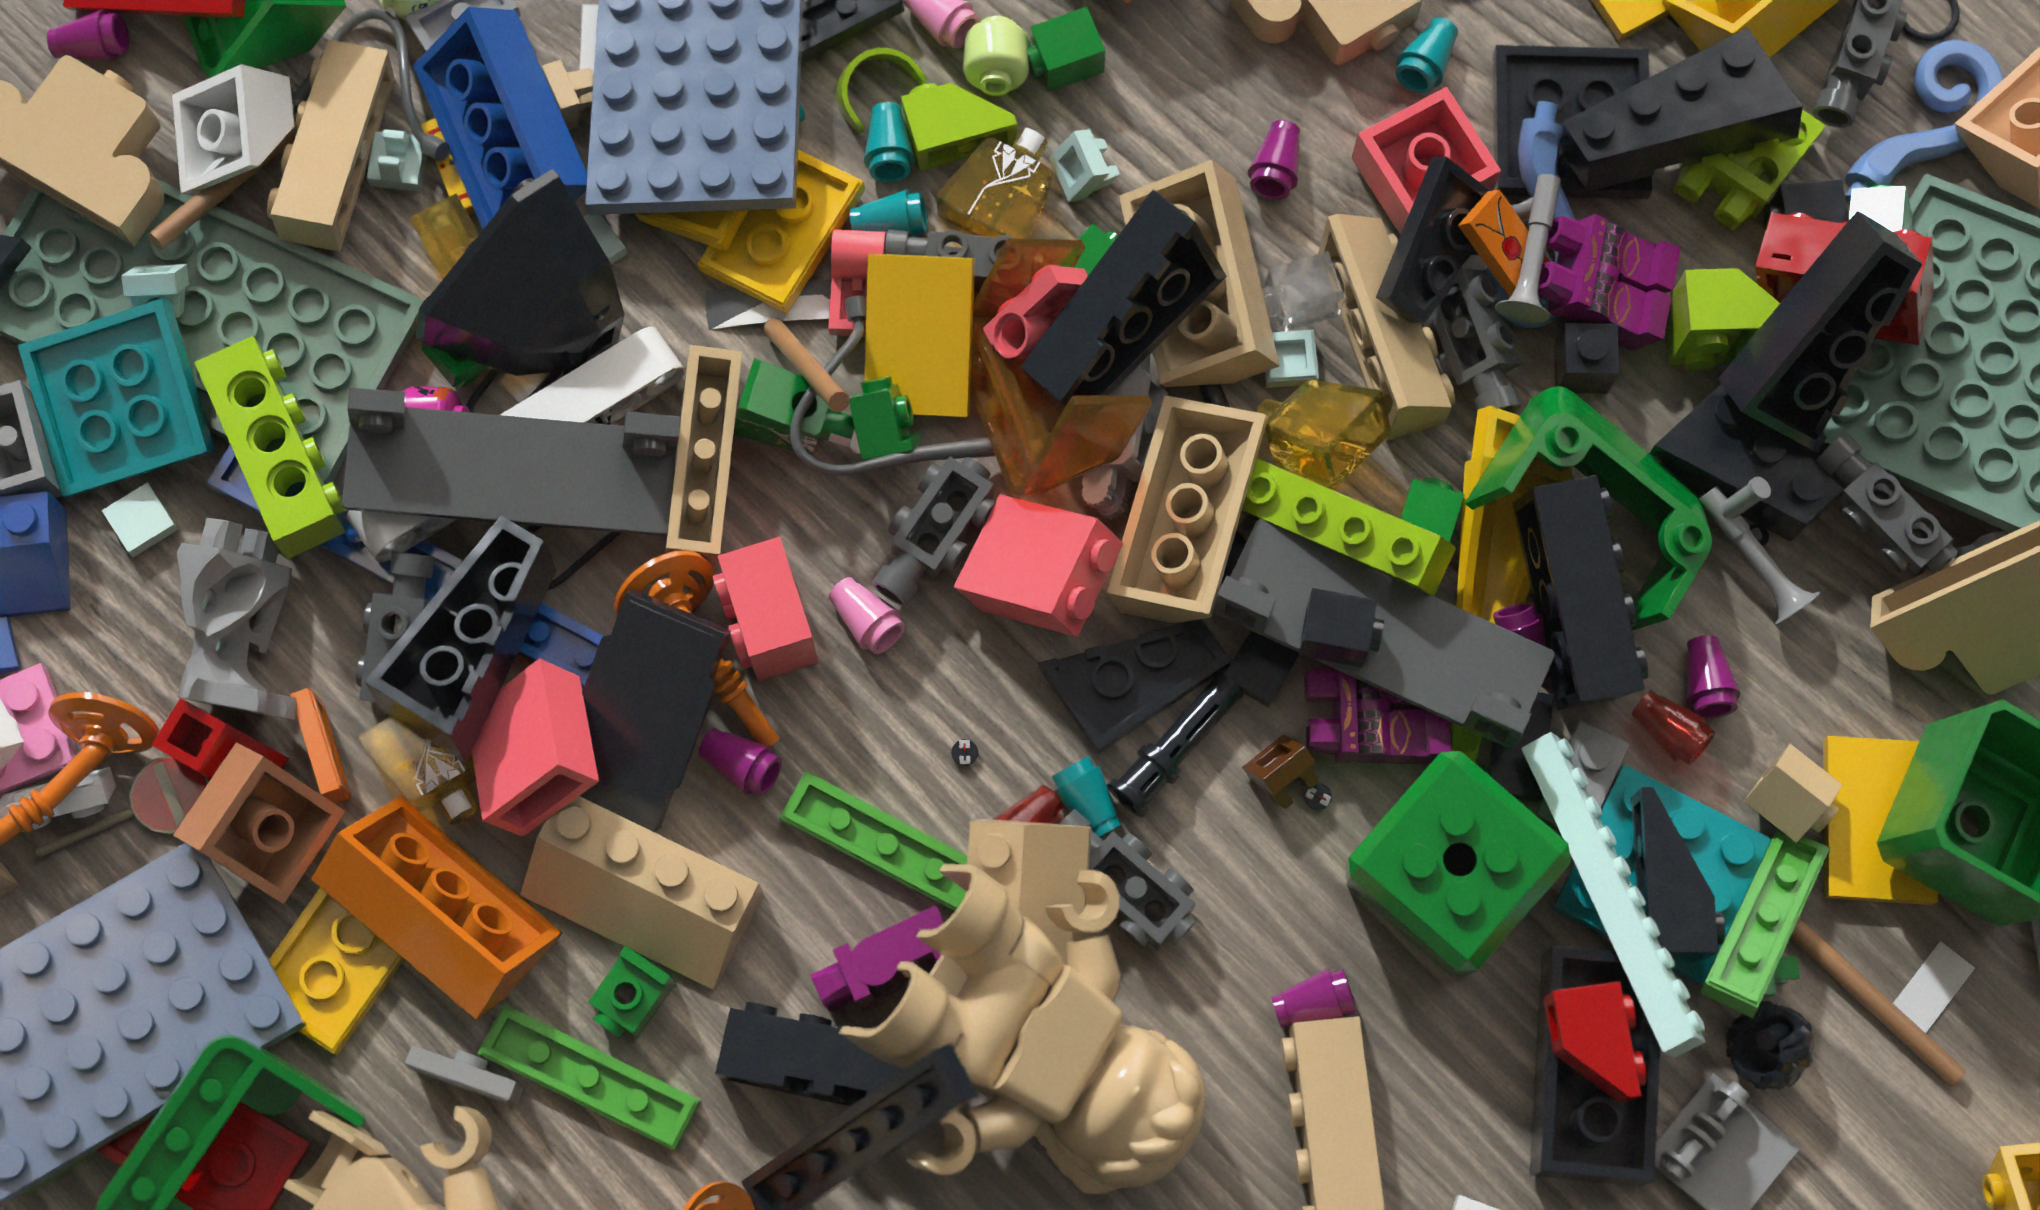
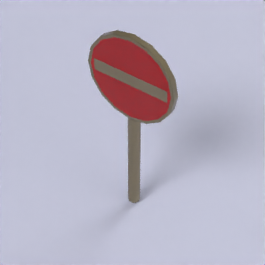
[34,755,210,857]

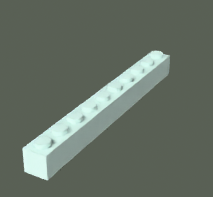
[1521,732,1706,1058]

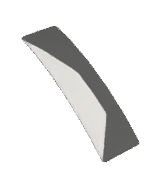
[705,280,832,330]

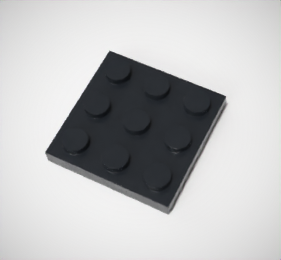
[1493,45,1653,199]

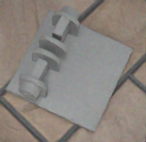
[1655,1073,1801,1210]

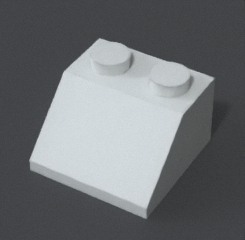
[172,64,294,195]

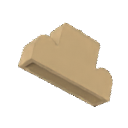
[1228,0,1422,66]
[0,55,164,247]
[1870,520,2040,695]

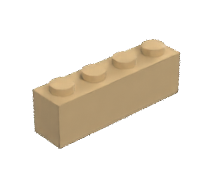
[267,39,395,252]
[665,345,743,571]
[1281,1016,1385,1210]

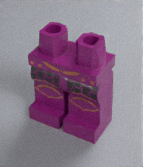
[1538,214,1681,350]
[1304,666,1451,765]
[810,905,944,1014]

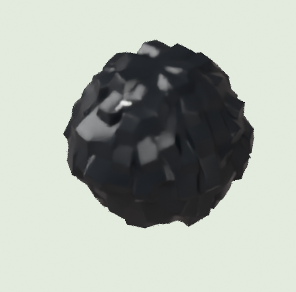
[1725,1000,1814,1090]

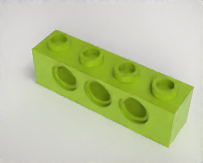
[194,336,347,559]
[1241,458,1456,596]

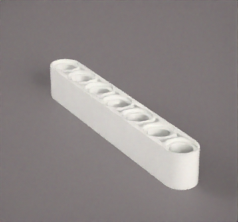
[347,326,686,562]

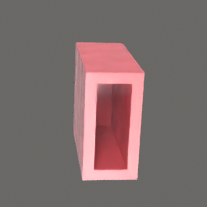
[954,494,1123,638]
[471,658,599,837]

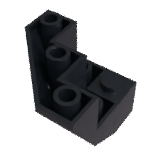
[416,169,625,376]

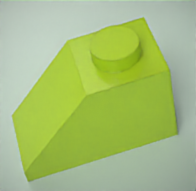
[901,83,1017,171]

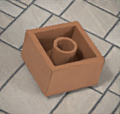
[173,743,346,904]

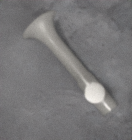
[1495,174,1561,323]
[1698,477,1821,626]

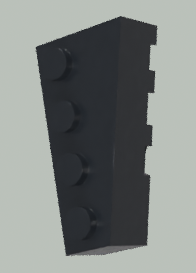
[1562,28,1803,192]
[1020,189,1227,426]
[1718,210,1923,453]
[364,516,556,763]
[715,1002,936,1125]

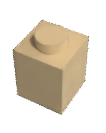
[1744,744,1842,843]

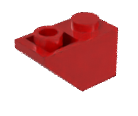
[152,698,290,779]
[1543,982,1646,1102]

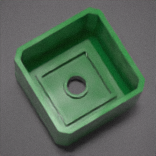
[1876,700,2040,927]
[1345,751,1570,976]

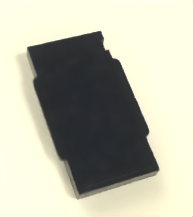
[580,589,731,832]

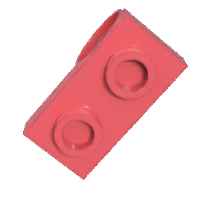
[828,230,887,337]
[983,265,1088,359]

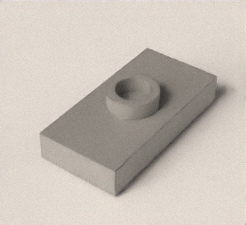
[404,1045,525,1107]

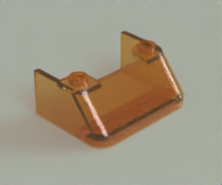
[971,238,1152,496]

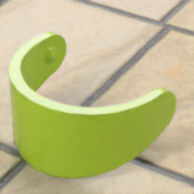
[835,48,927,134]

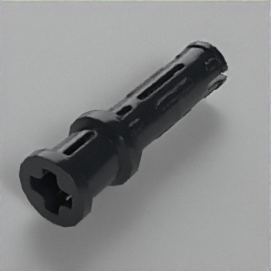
[1107,673,1244,818]

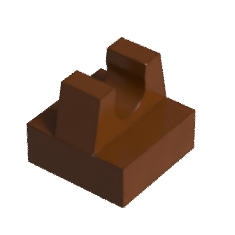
[1242,734,1319,809]

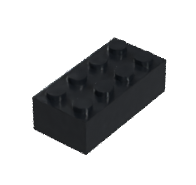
[1512,475,1648,711]
[1529,945,1660,1187]

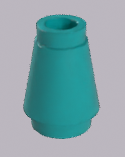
[1396,17,1458,94]
[864,102,915,182]
[850,189,928,237]
[1051,755,1121,837]

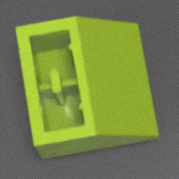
[1665,268,1780,371]

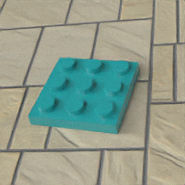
[17,298,216,497]
[1551,764,1772,986]

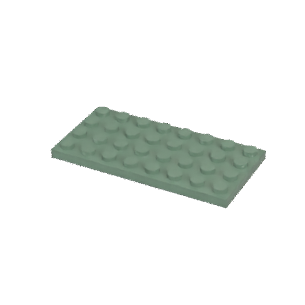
[0,179,424,485]

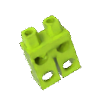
[1673,110,1826,231]

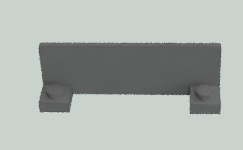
[342,387,680,536]
[1213,519,1555,750]

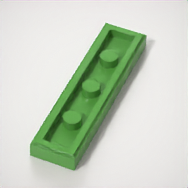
[779,771,968,913]
[1700,828,1830,1018]
[477,1004,701,1152]

